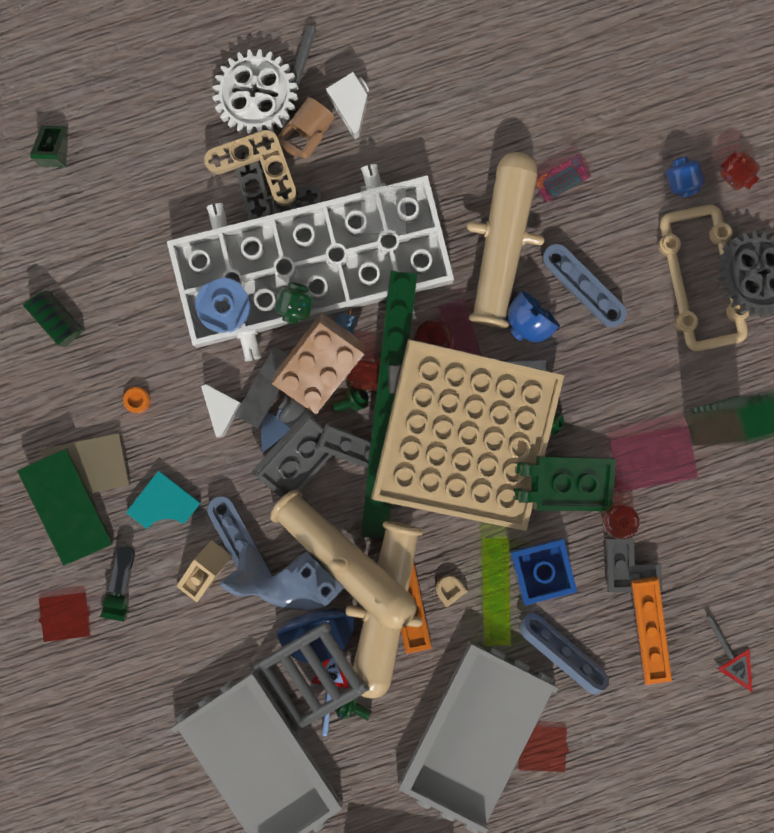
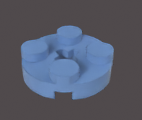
[195,278,251,333]

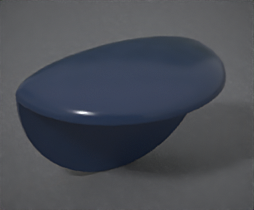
[276,608,354,663]

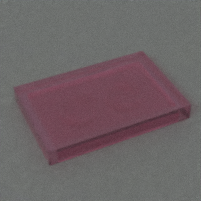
[609,426,698,493]

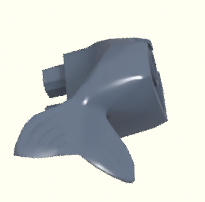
[220,544,344,610]

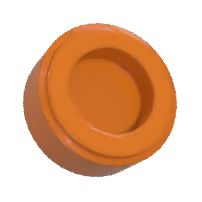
[123,387,151,413]

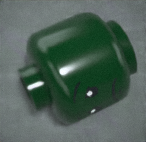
[275,282,314,324]

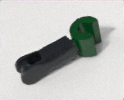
[100,547,135,622]

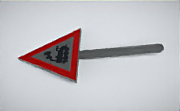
[706,615,753,693]

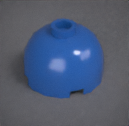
[507,291,560,342]

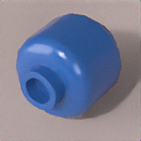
[666,156,705,198]

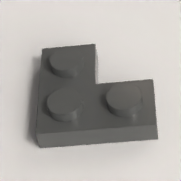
[605,538,663,593]

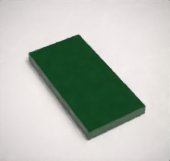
[17,448,113,566]

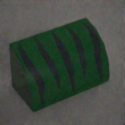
[23,291,85,348]

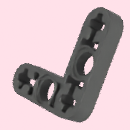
[235,148,322,220]

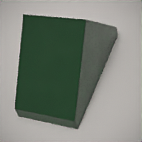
[30,125,68,168]

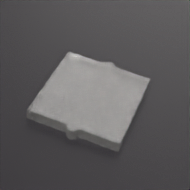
[361,183,406,236]

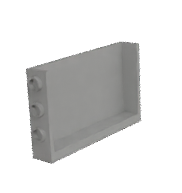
[398,641,558,833]
[171,670,343,833]

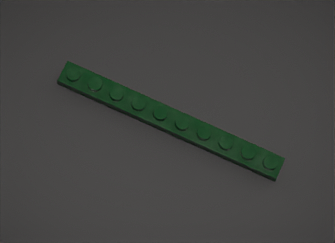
[361,271,417,539]

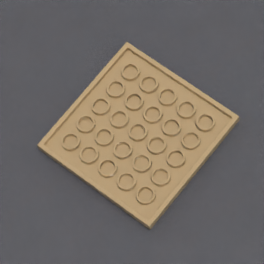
[371,339,564,531]

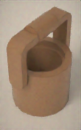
[277,97,335,159]

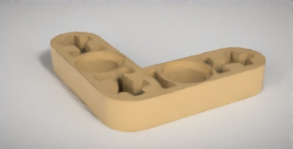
[204,130,297,206]

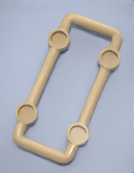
[658,204,749,352]

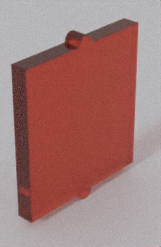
[38,592,91,642]
[518,726,569,772]

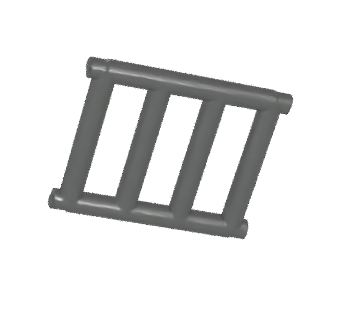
[253,622,370,731]

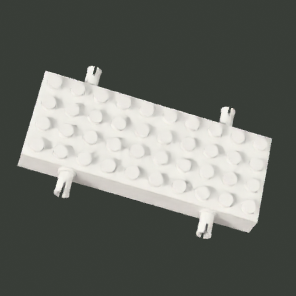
[167,164,454,362]

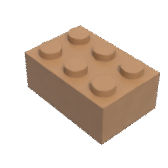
[272,312,365,414]

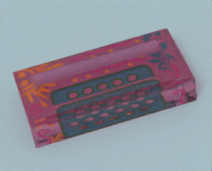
[535,154,591,204]

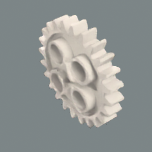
[212,49,299,135]

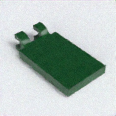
[513,456,616,512]

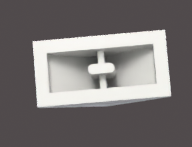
[201,385,241,438]

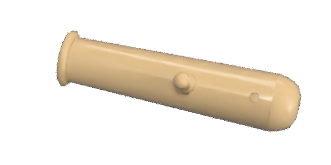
[467,152,545,328]
[270,490,417,630]
[345,521,423,698]

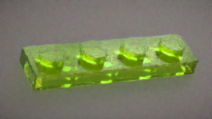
[482,537,511,646]

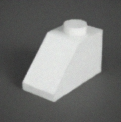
[326,72,369,139]

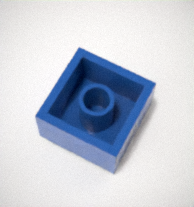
[509,538,578,605]

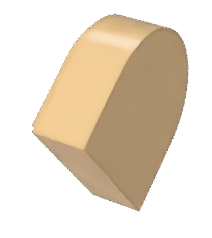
[436,575,468,607]

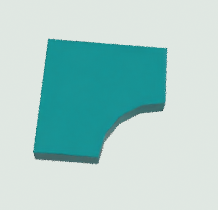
[126,471,201,529]

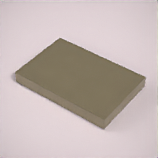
[41,433,130,493]

